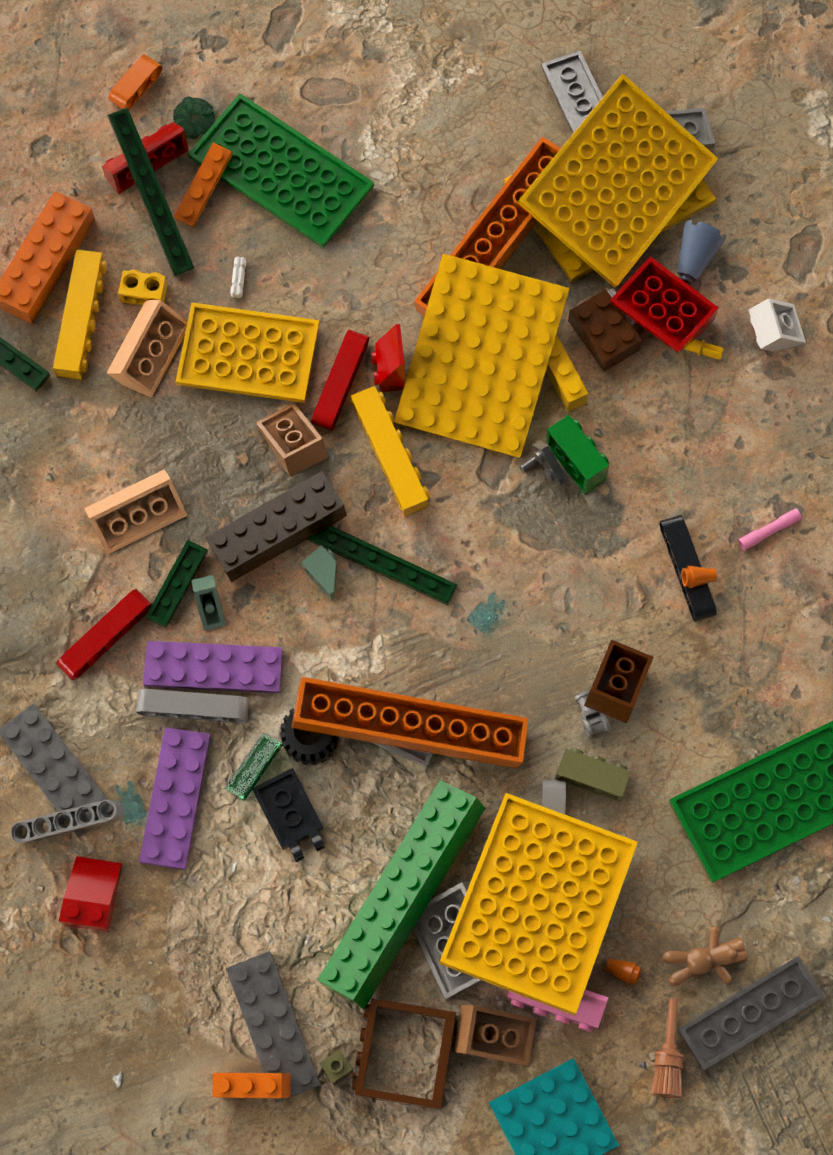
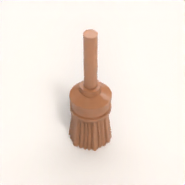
[650,999,684,1098]

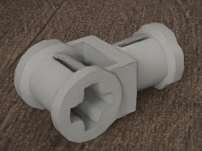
[574,690,611,739]

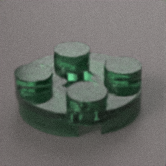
[173,96,216,139]

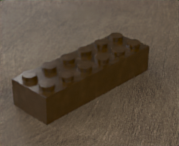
[205,471,347,582]

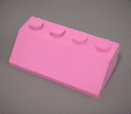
[507,990,609,1032]

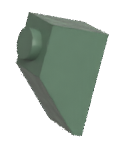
[301,545,337,601]
[191,575,226,631]

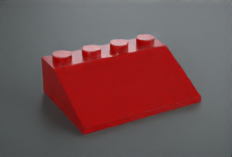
[610,257,719,353]

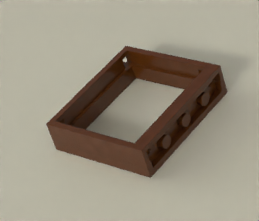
[351,998,456,1111]

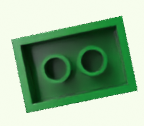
[546,415,609,495]

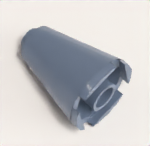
[677,220,726,284]

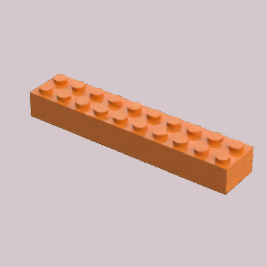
[414,136,561,316]
[291,677,529,769]

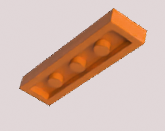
[174,142,233,228]

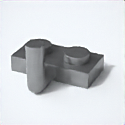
[519,440,568,485]

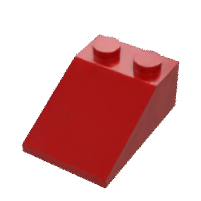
[371,324,405,392]
[59,856,122,933]

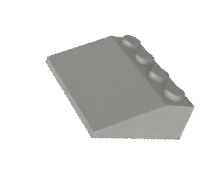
[413,881,484,999]

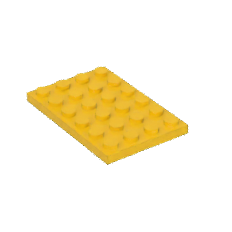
[176,302,320,403]

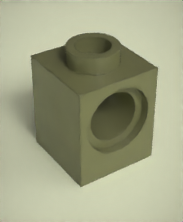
[320,1049,354,1085]

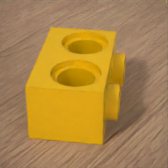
[118,269,168,306]

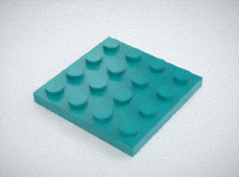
[489,1058,619,1155]

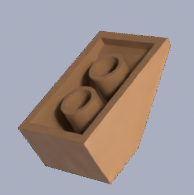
[256,403,329,477]
[453,1005,536,1067]

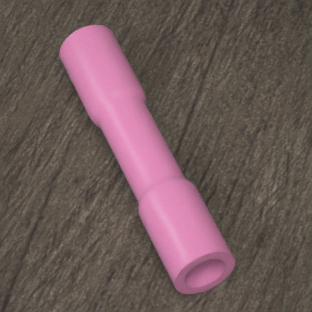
[738,508,802,551]

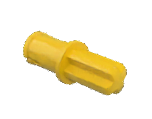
[683,339,724,360]

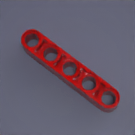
[311,329,370,431]
[56,589,152,681]

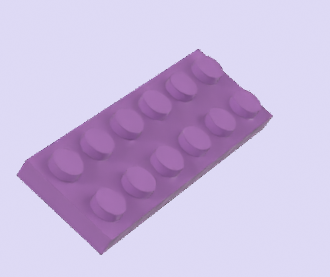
[143,641,283,694]
[139,727,211,870]

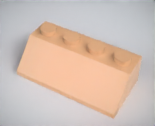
[107,300,188,397]
[84,470,188,555]

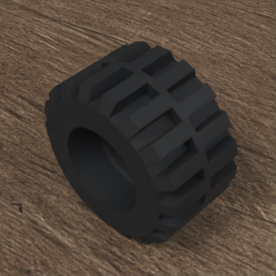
[280,708,339,765]

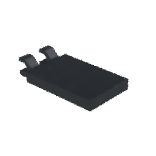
[252,768,325,862]

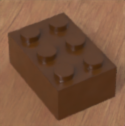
[568,289,642,371]
[584,639,654,723]

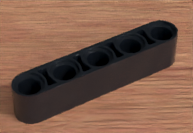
[659,515,717,622]

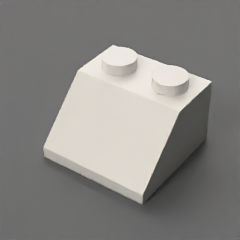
[749,298,806,352]

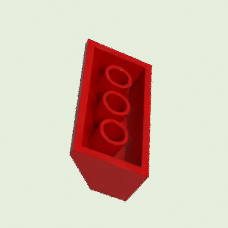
[102,122,189,195]

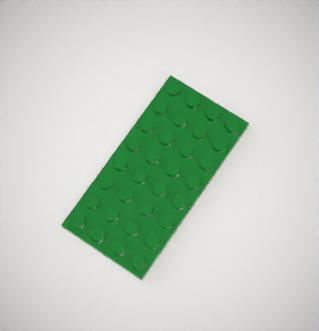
[188,93,374,248]
[669,721,833,884]

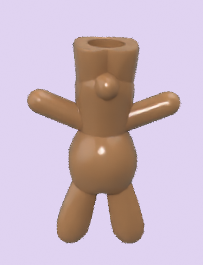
[662,926,748,986]

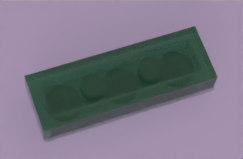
[224,732,283,801]

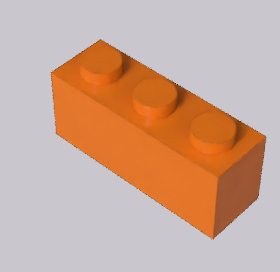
[212,1072,291,1098]

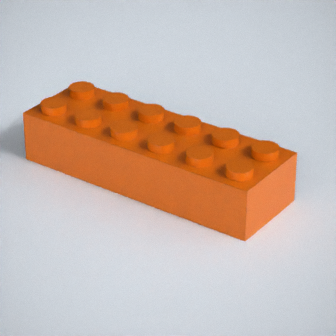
[0,191,95,324]

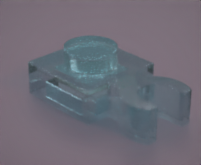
[467,592,505,634]
[116,781,148,825]

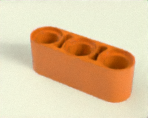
[108,54,163,110]

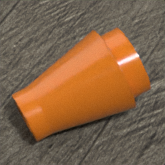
[682,566,717,588]
[605,958,642,985]

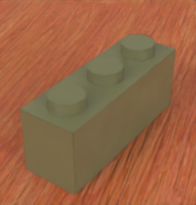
[555,748,631,802]

